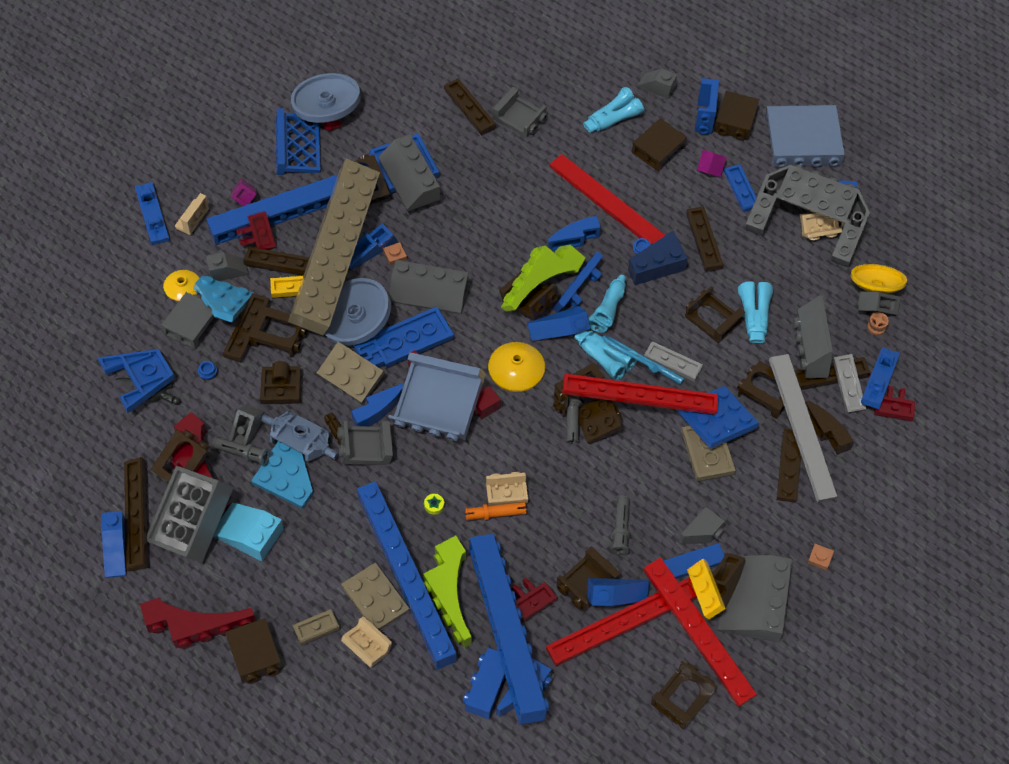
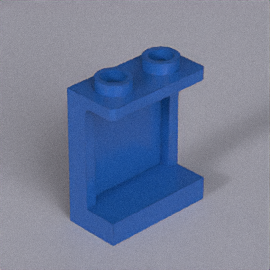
[694,78,719,134]

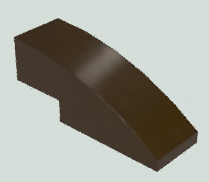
[805,401,854,455]
[702,553,745,617]

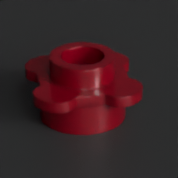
[322,120,341,131]

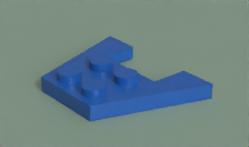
[98,349,175,413]

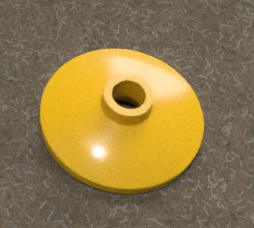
[164,270,199,301]

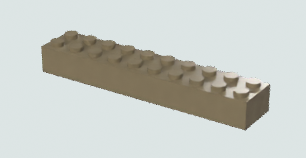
[288,158,380,335]

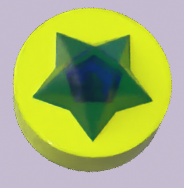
[424,494,444,515]

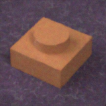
[383,242,407,265]
[808,544,834,571]

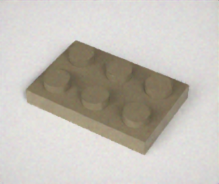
[317,342,385,404]
[681,426,735,481]
[341,562,410,631]

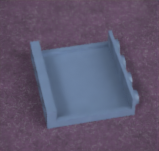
[765,105,845,167]
[388,352,486,441]

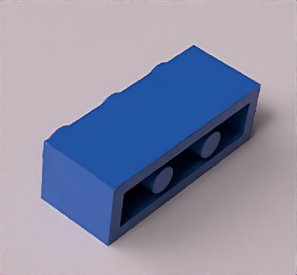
[463,648,505,719]

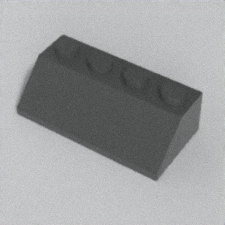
[378,134,440,211]
[389,260,469,314]
[793,296,833,378]

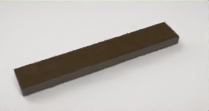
[124,457,148,572]

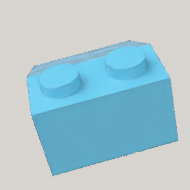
[213,502,284,561]

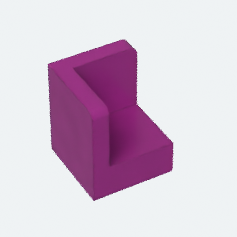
[697,150,727,177]
[231,178,256,206]

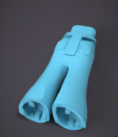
[583,87,644,133]
[588,275,626,333]
[737,282,773,343]
[574,330,638,381]

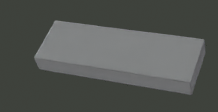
[644,341,703,382]
[832,354,866,413]

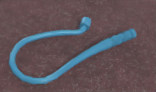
[602,335,684,385]

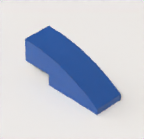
[547,216,600,251]
[349,223,397,269]
[351,384,403,427]

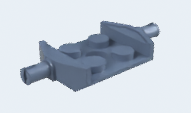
[261,412,339,462]

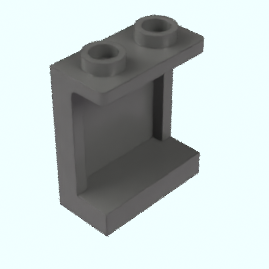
[493,87,548,138]
[161,292,219,350]
[337,421,393,465]

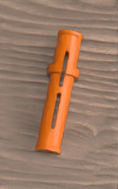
[465,502,526,521]

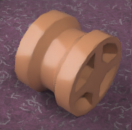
[867,312,889,335]

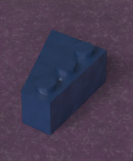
[628,230,688,285]

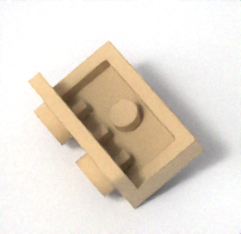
[800,212,842,240]
[486,472,528,506]
[341,616,392,668]

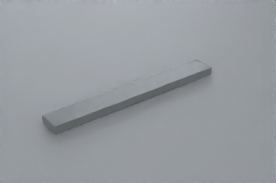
[769,354,837,502]

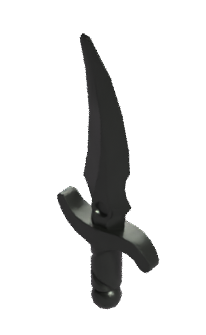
[115,378,180,405]

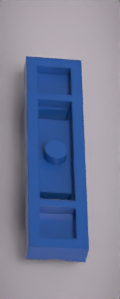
[135,182,170,245]
[552,251,603,313]
[861,347,900,409]

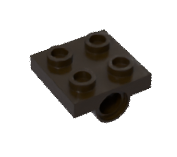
[260,361,301,404]
[578,399,624,444]

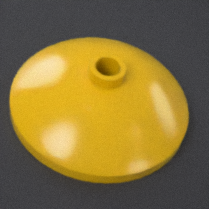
[851,264,907,294]
[488,342,545,392]

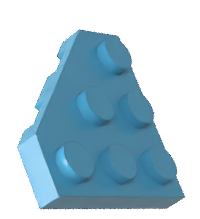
[194,276,254,322]
[251,441,313,509]

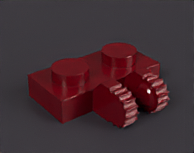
[236,211,276,249]
[874,386,915,421]
[512,578,557,622]

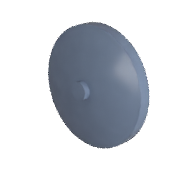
[291,73,361,123]
[325,278,391,346]

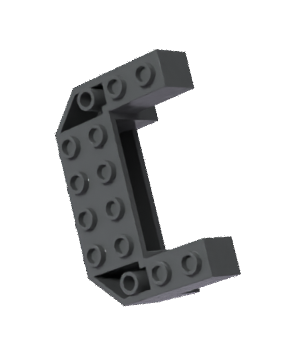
[746,165,870,267]

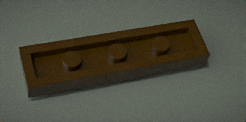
[444,78,496,135]
[686,207,723,272]
[243,247,310,275]
[223,293,270,362]
[794,357,871,390]
[776,429,801,503]

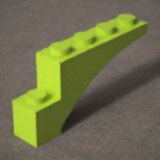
[501,245,585,312]
[423,536,472,648]

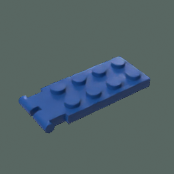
[353,307,454,368]

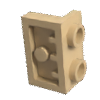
[175,193,209,235]

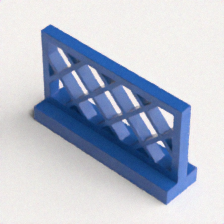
[276,108,320,175]

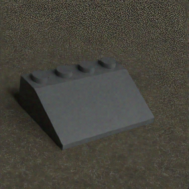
[147,466,233,563]
[717,555,792,643]

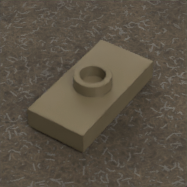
[293,609,339,645]

